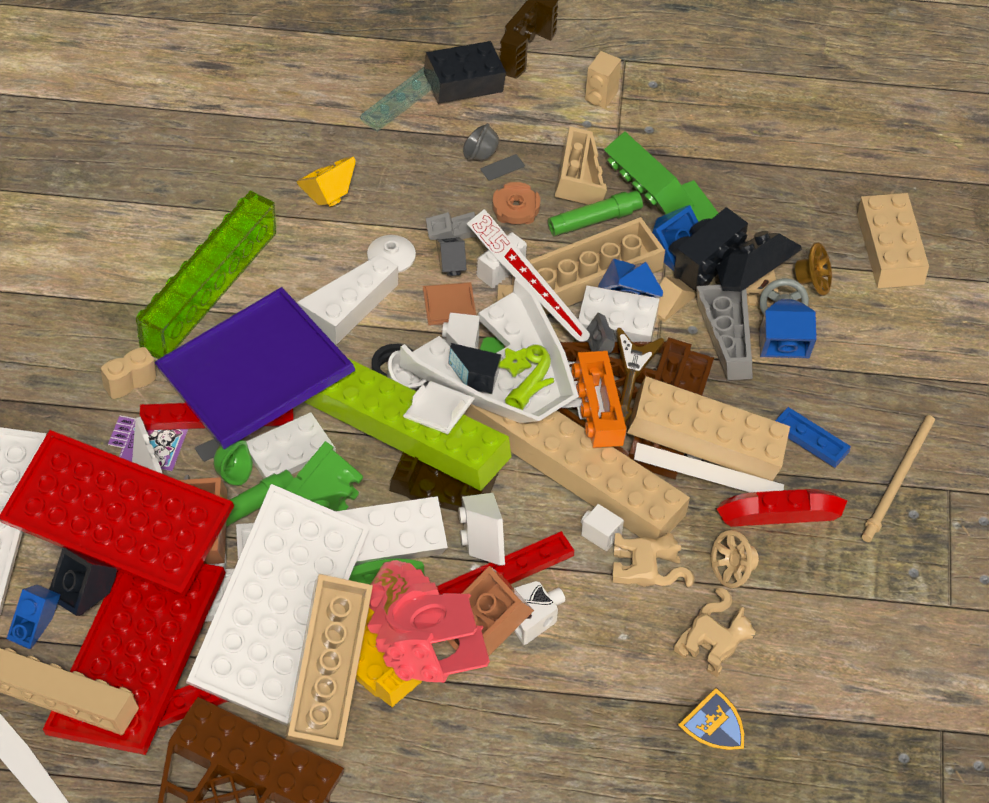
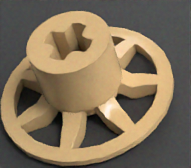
[711,530,759,588]

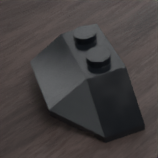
[716,231,802,292]

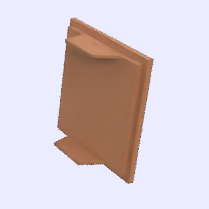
[423,282,476,326]

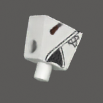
[514,581,565,645]

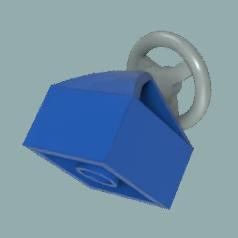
[759,278,817,358]

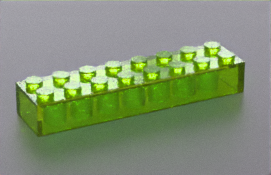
[136,190,276,359]

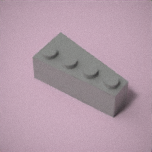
[696,285,753,380]

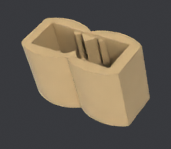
[101,347,156,399]

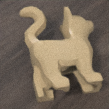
[613,533,695,587]
[674,588,756,677]

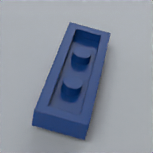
[775,407,851,468]

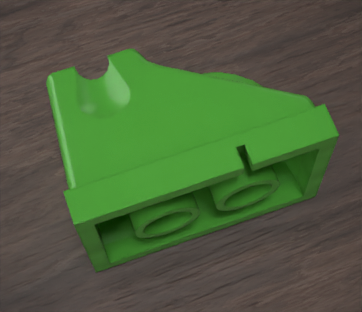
[285,441,363,511]

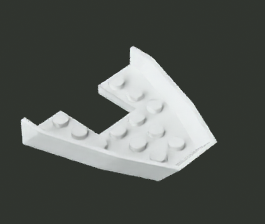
[399,277,579,423]

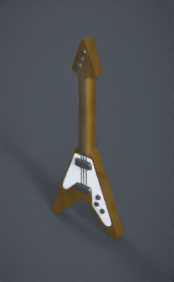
[616,327,664,423]

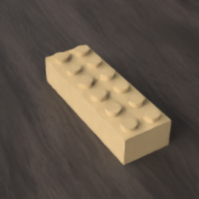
[512,217,665,315]
[627,376,790,481]
[284,574,373,752]

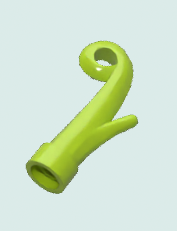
[505,344,554,410]

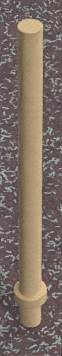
[862,415,935,542]

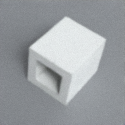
[581,504,624,551]

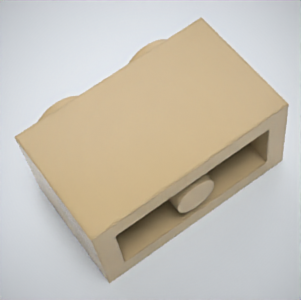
[585,51,621,109]

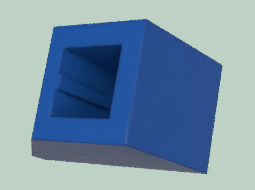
[6,585,60,649]

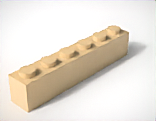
[0,648,139,735]

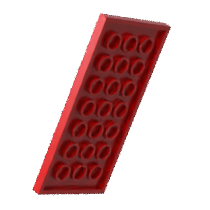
[0,430,234,597]
[42,563,226,755]

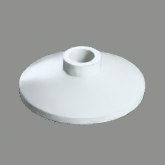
[367,235,416,273]

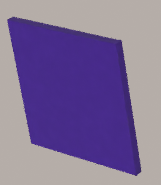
[154,287,355,449]

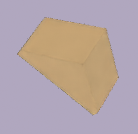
[657,277,697,322]

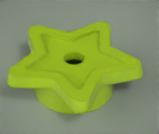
[500,348,532,377]

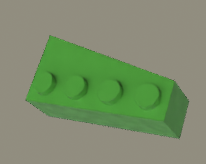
[604,131,694,215]

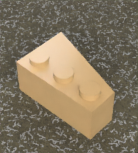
[555,126,607,205]

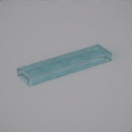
[360,67,432,132]

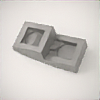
[426,212,477,240]

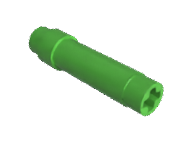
[548,190,643,236]
[226,469,294,527]

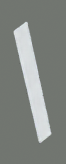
[634,443,784,492]

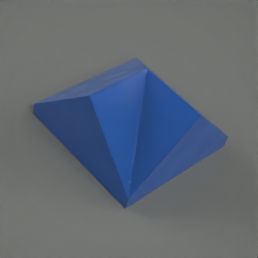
[653,205,698,271]
[598,258,663,298]

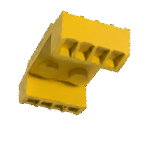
[356,608,422,707]

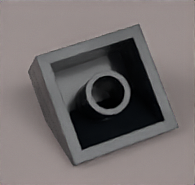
[49,547,117,616]

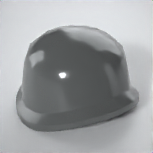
[463,123,499,161]

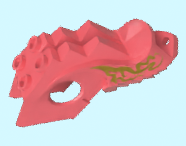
[367,560,490,683]

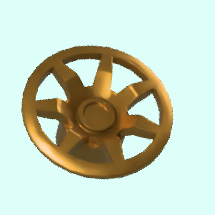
[795,242,832,295]

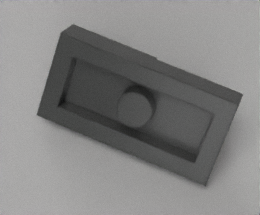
[586,312,617,354]

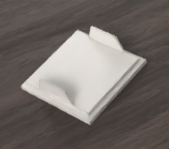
[403,381,475,434]

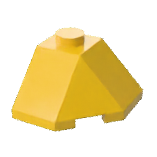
[296,156,356,207]

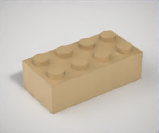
[857,193,929,288]

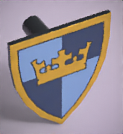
[678,687,744,750]

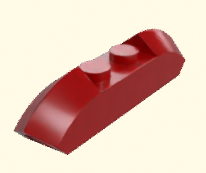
[717,489,847,527]

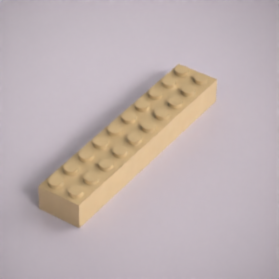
[464,404,690,539]

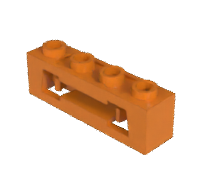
[572,351,626,448]

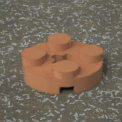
[492,182,540,224]

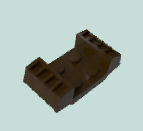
[499,0,559,79]
[389,451,499,512]

